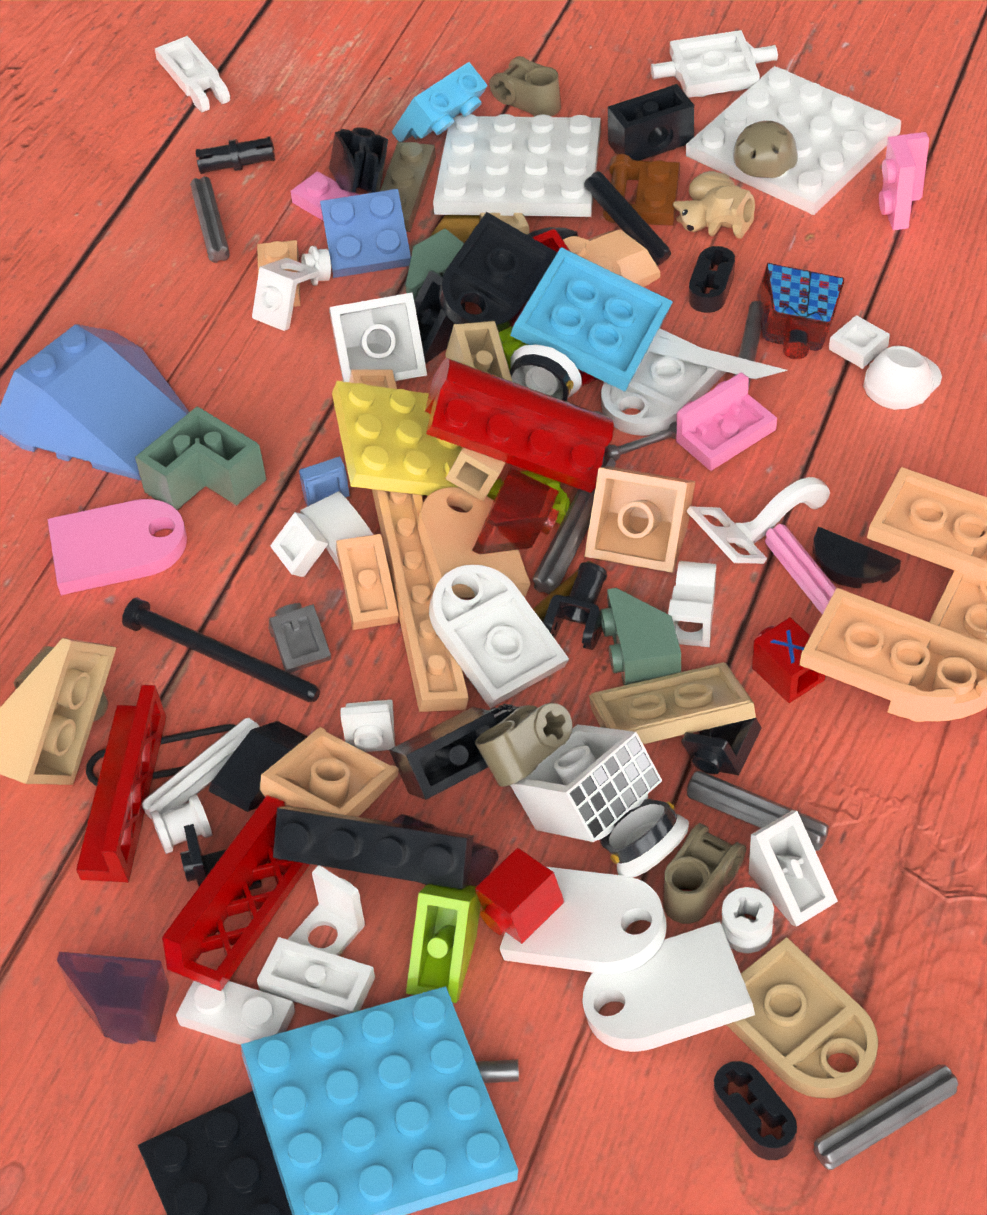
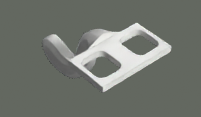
[687,477,830,564]

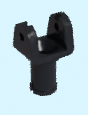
[544,562,607,650]

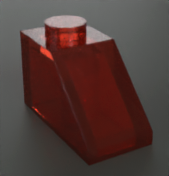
[472,468,559,554]

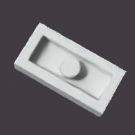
[257,937,375,1016]
[176,981,295,1045]

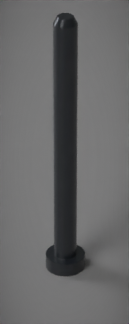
[122,597,320,702]

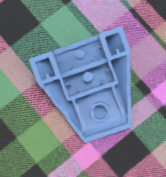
[0,324,189,481]

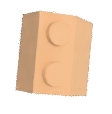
[584,466,695,573]

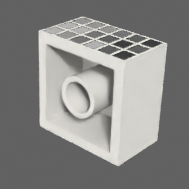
[510,724,662,842]

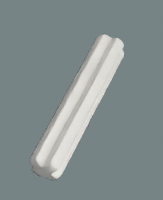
[142,718,260,819]

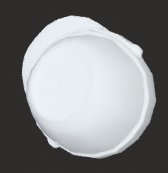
[863,345,942,410]

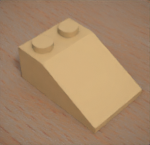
[0,638,116,785]

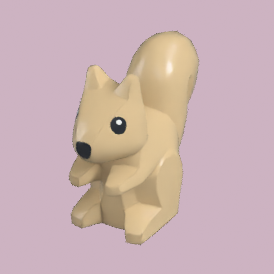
[673,171,755,239]

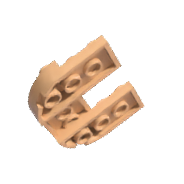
[799,467,987,722]

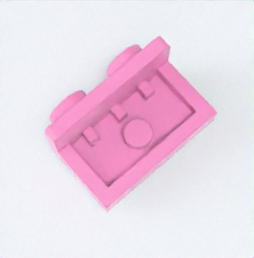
[879,132,929,230]
[676,372,777,471]

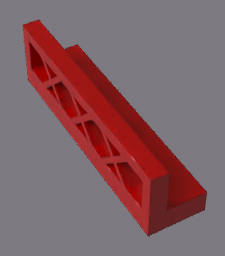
[76,685,167,883]
[162,795,310,991]

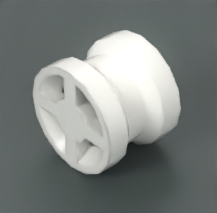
[721,887,774,953]

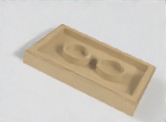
[589,662,756,744]

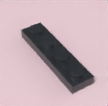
[273,806,474,889]

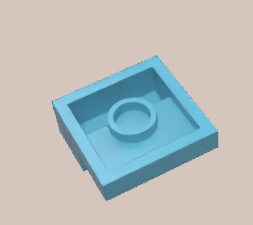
[391,62,488,142]

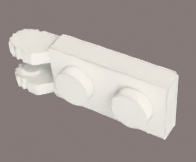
[155,36,231,112]

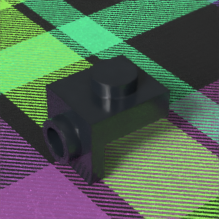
[681,718,762,776]

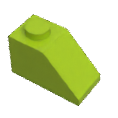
[406,884,481,1003]

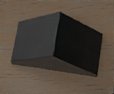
[414,270,466,364]

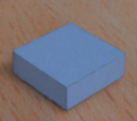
[299,456,350,507]

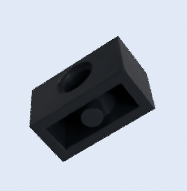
[608,84,695,161]

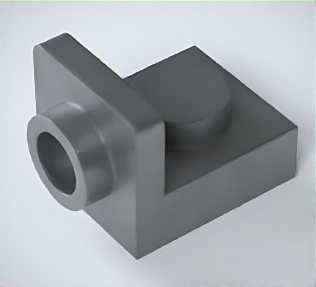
[268,603,331,673]

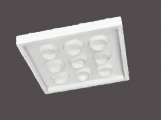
[686,66,901,215]
[433,114,601,217]

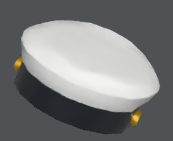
[510,345,582,402]
[600,799,689,878]

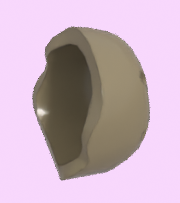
[733,121,798,178]

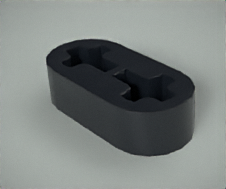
[689,246,735,313]
[713,1061,797,1160]

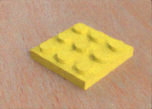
[332,381,463,496]

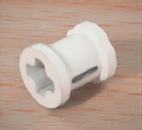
[150,794,212,854]

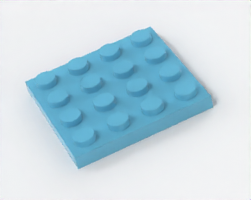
[241,986,518,1215]

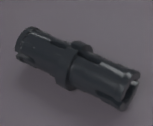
[196,136,276,174]

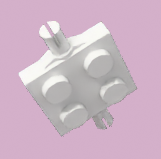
[651,30,778,98]

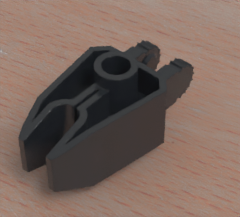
[329,127,388,193]

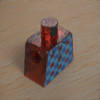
[757,263,844,359]

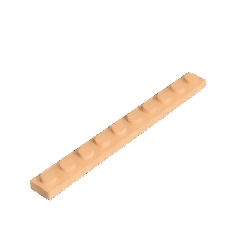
[349,370,469,712]

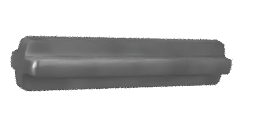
[190,176,230,263]
[687,771,829,851]
[813,1064,959,1170]

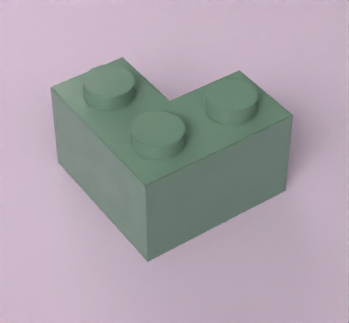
[135,406,267,510]

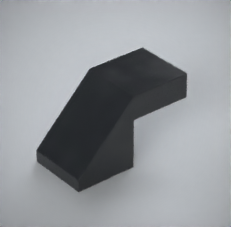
[209,721,308,812]

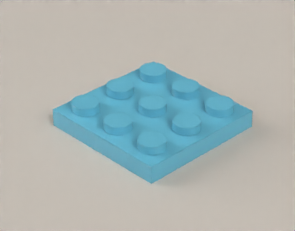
[510,247,673,392]

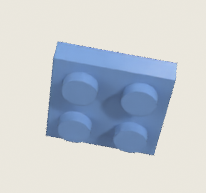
[320,189,411,278]

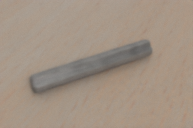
[533,457,616,594]

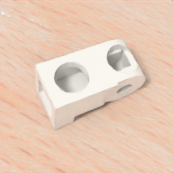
[668,561,717,647]

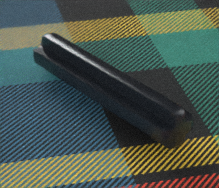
[584,171,671,266]

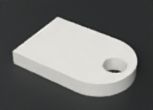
[601,328,726,436]
[429,565,569,709]
[500,867,667,974]
[582,921,755,1052]

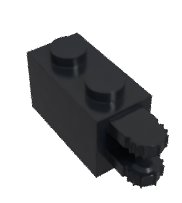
[389,704,519,800]

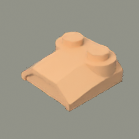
[563,229,660,287]
[260,727,399,817]

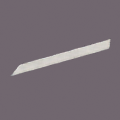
[648,337,788,379]

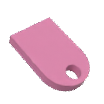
[47,499,187,595]

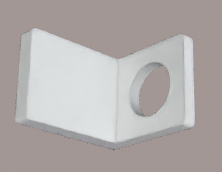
[252,258,319,331]
[340,700,395,752]
[288,865,365,956]

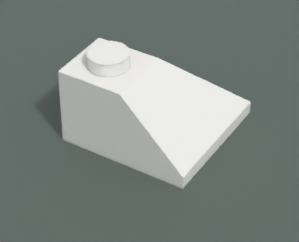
[329,293,427,382]

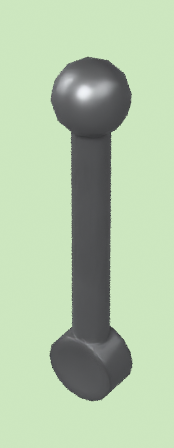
[604,421,677,461]

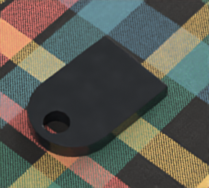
[439,211,558,332]

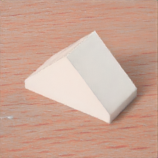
[748,810,838,927]

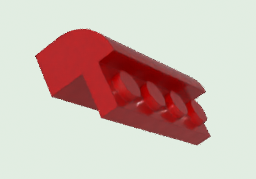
[424,358,614,493]

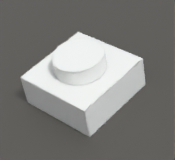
[829,315,890,369]
[270,512,329,577]

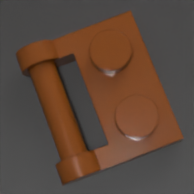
[603,154,680,226]

